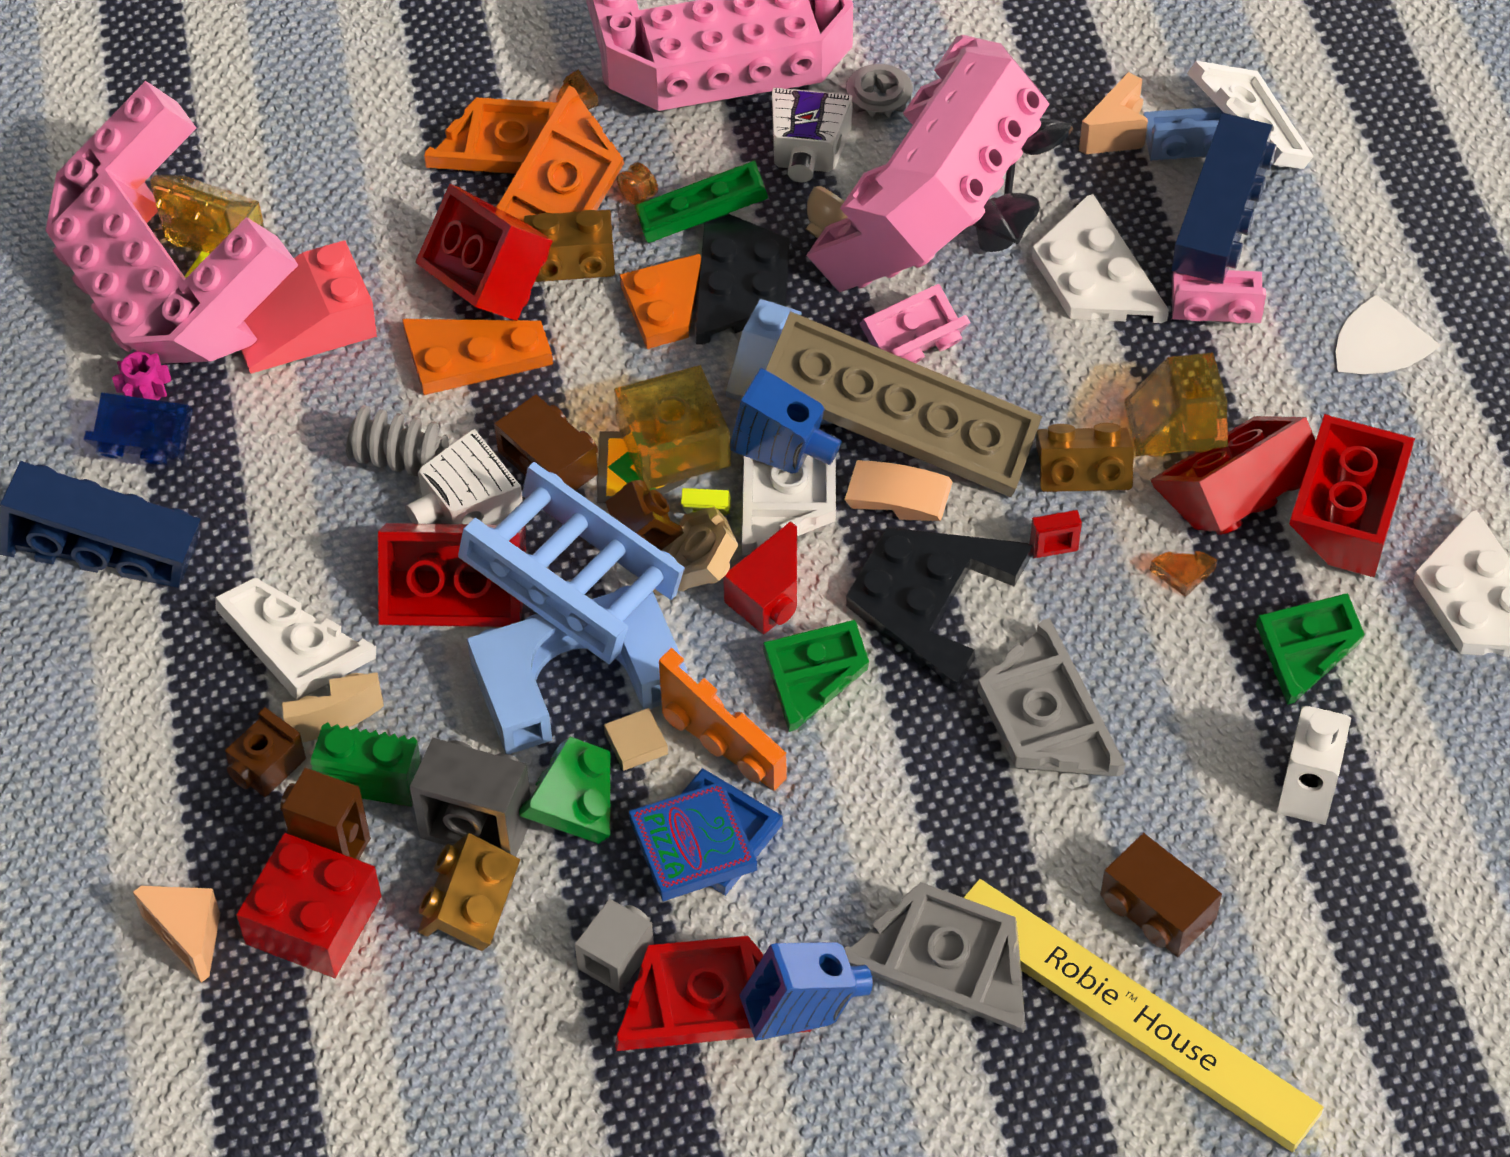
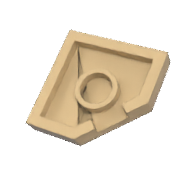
[653,506,738,596]

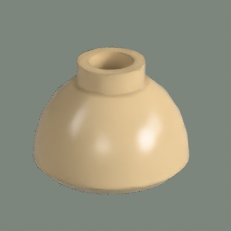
[806,186,848,238]

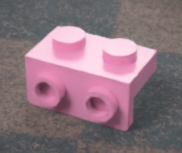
[1172,270,1266,323]
[860,284,970,363]

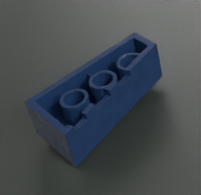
[1172,112,1277,284]
[0,461,201,588]

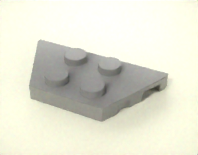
[978,618,1125,776]
[844,882,1026,1033]

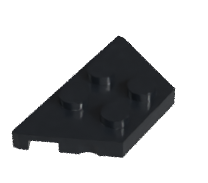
[696,213,790,345]

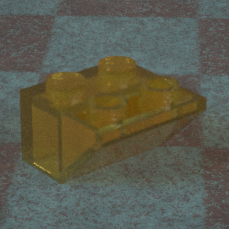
[150,175,265,254]
[1124,353,1228,457]

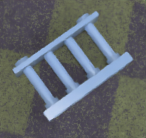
[458,462,685,664]

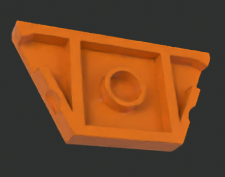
[497,85,624,222]
[424,97,558,174]

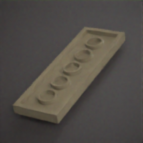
[766,311,1042,497]

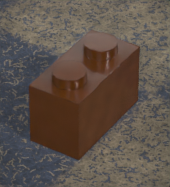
[494,394,598,491]
[280,768,371,860]
[1100,832,1222,957]

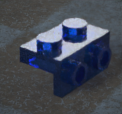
[83,392,193,466]

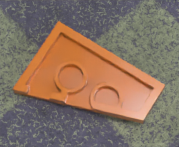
[402,319,553,395]
[659,647,787,791]

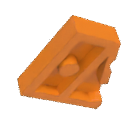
[620,254,701,349]

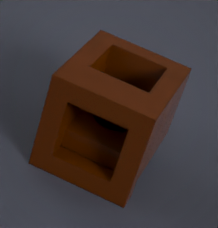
[605,480,684,550]
[225,707,306,797]

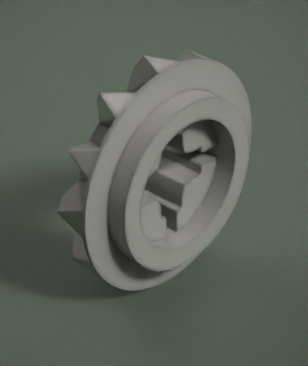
[846,64,913,118]

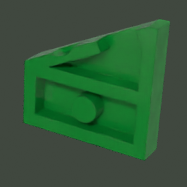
[1255,593,1365,705]
[763,620,869,732]
[519,736,610,844]

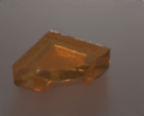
[556,69,598,110]
[1150,551,1217,597]

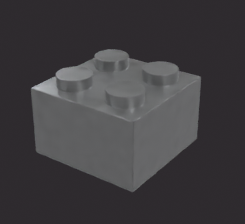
[410,737,532,857]

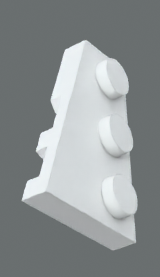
[1187,61,1313,169]
[215,577,376,700]

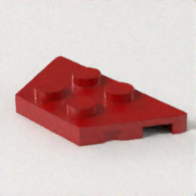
[615,936,812,1051]

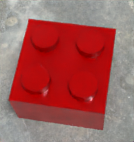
[236,833,382,979]

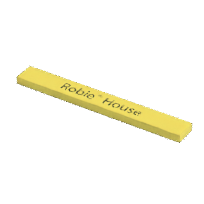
[964,879,1324,1153]

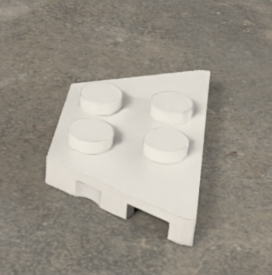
[1032,194,1169,323]
[742,436,836,555]
[1413,510,1510,657]

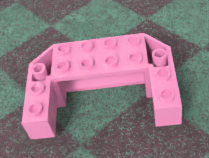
[586,0,853,111]
[806,35,1049,293]
[45,81,298,364]

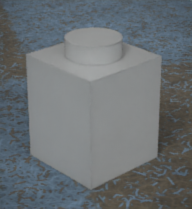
[575,898,654,993]

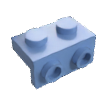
[1143,107,1224,161]

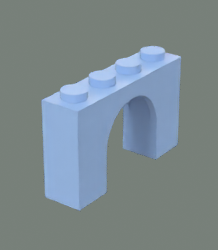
[467,586,688,755]

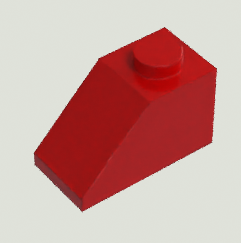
[723,521,797,635]

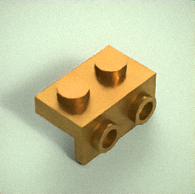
[524,210,615,282]
[1036,423,1134,492]
[418,833,520,951]

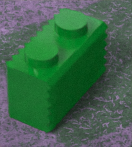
[310,722,421,807]

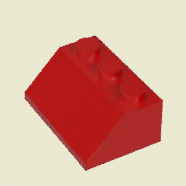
[1289,414,1415,578]
[1150,416,1316,535]
[378,523,526,627]

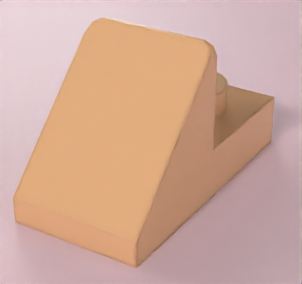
[1079,72,1148,154]

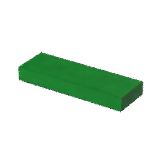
[634,160,769,243]

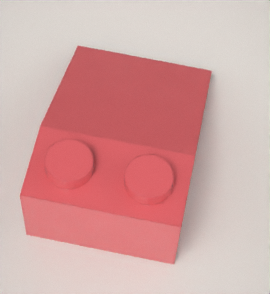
[240,240,377,374]

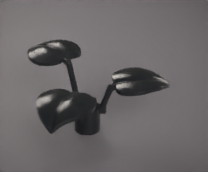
[973,118,1073,252]

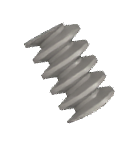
[346,405,449,476]

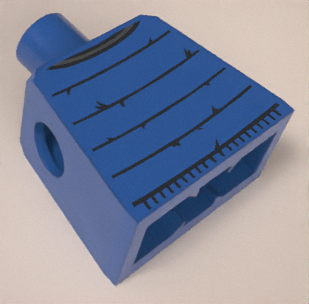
[729,368,842,473]
[739,942,873,1041]

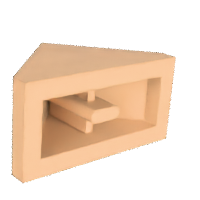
[133,886,220,983]

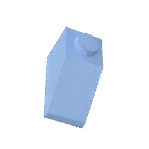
[726,299,801,401]

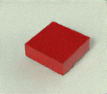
[1029,510,1082,558]

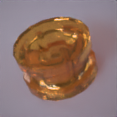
[617,162,658,205]

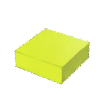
[681,488,731,516]

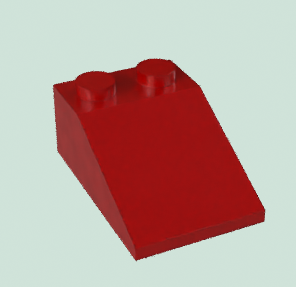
[415,183,553,321]

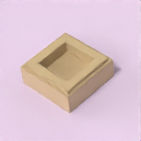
[604,708,668,771]

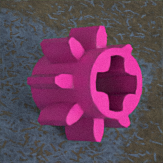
[112,351,172,407]

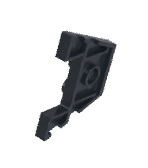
[846,527,1033,692]

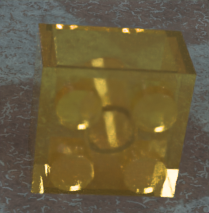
[614,365,731,489]

